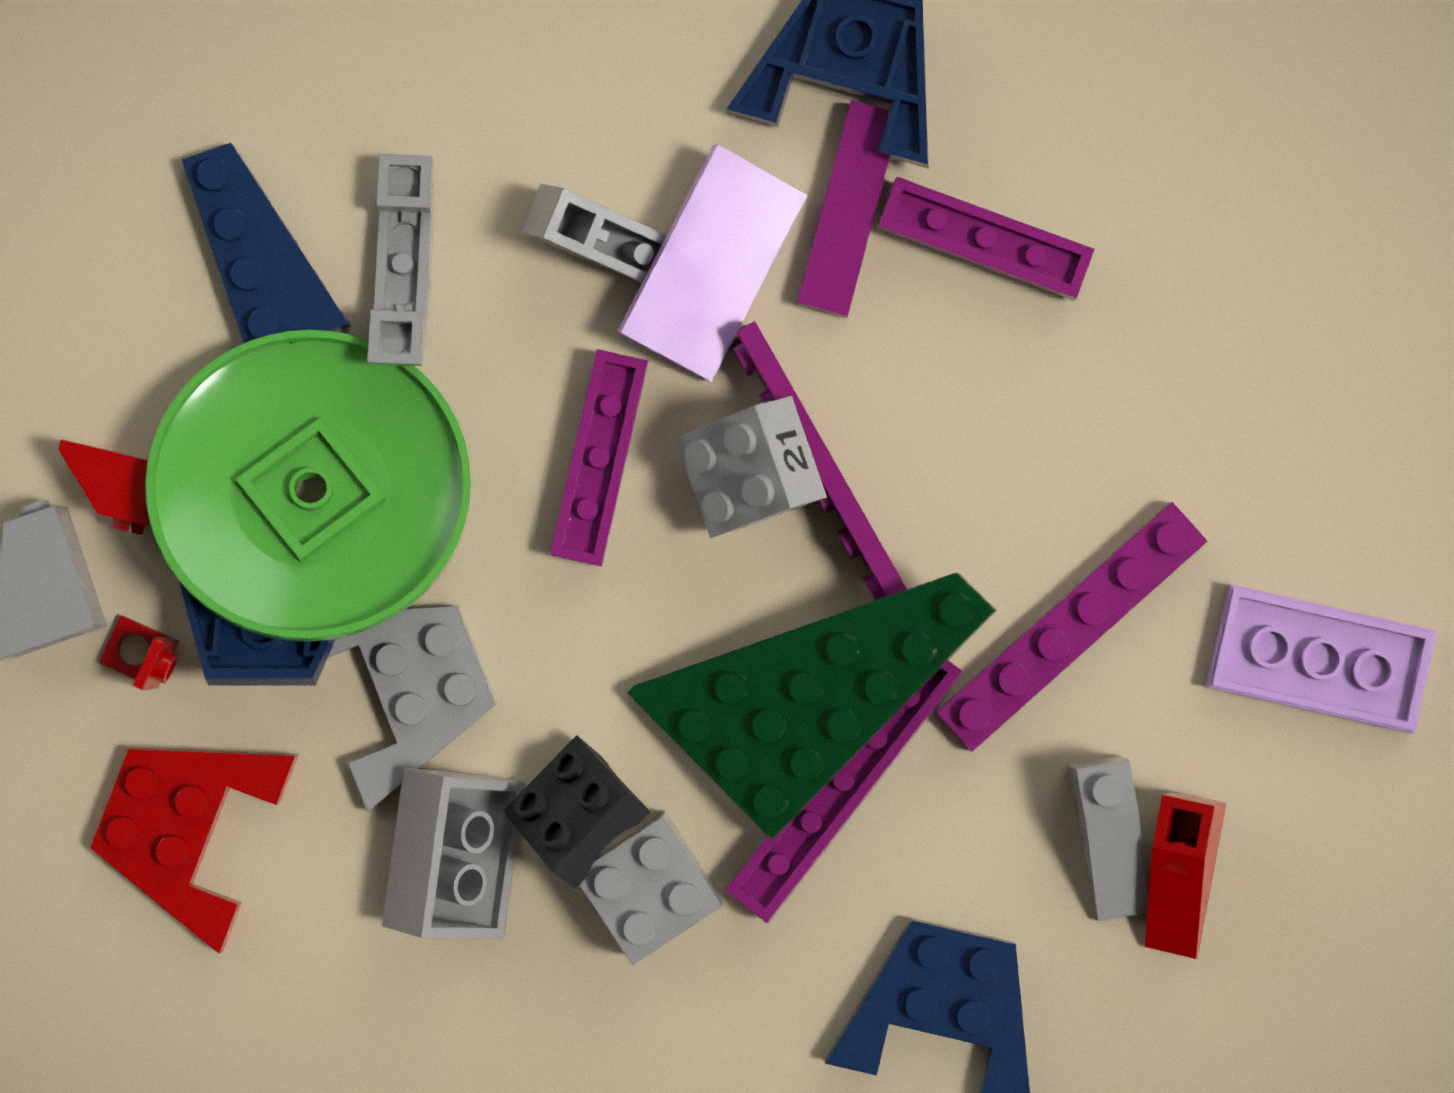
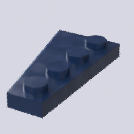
[182,143,351,344]

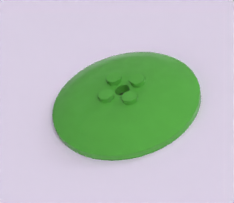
[146,330,471,641]

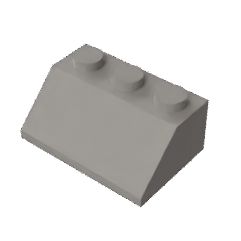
[382,768,525,939]

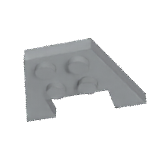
[328,606,497,812]

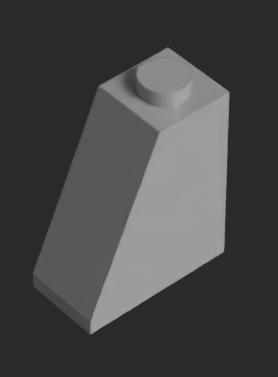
[0,500,107,661]

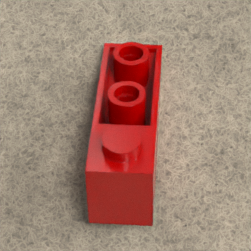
[1145,792,1226,959]

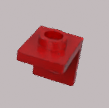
[100,616,179,691]

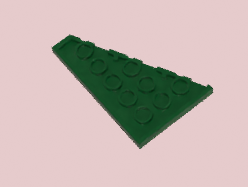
[627,572,997,840]

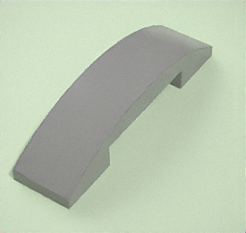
[367,154,433,366]

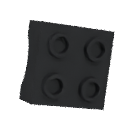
[503,735,650,889]

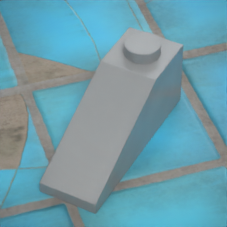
[521,184,666,284]
[1068,756,1148,922]

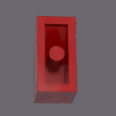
[58,439,151,535]

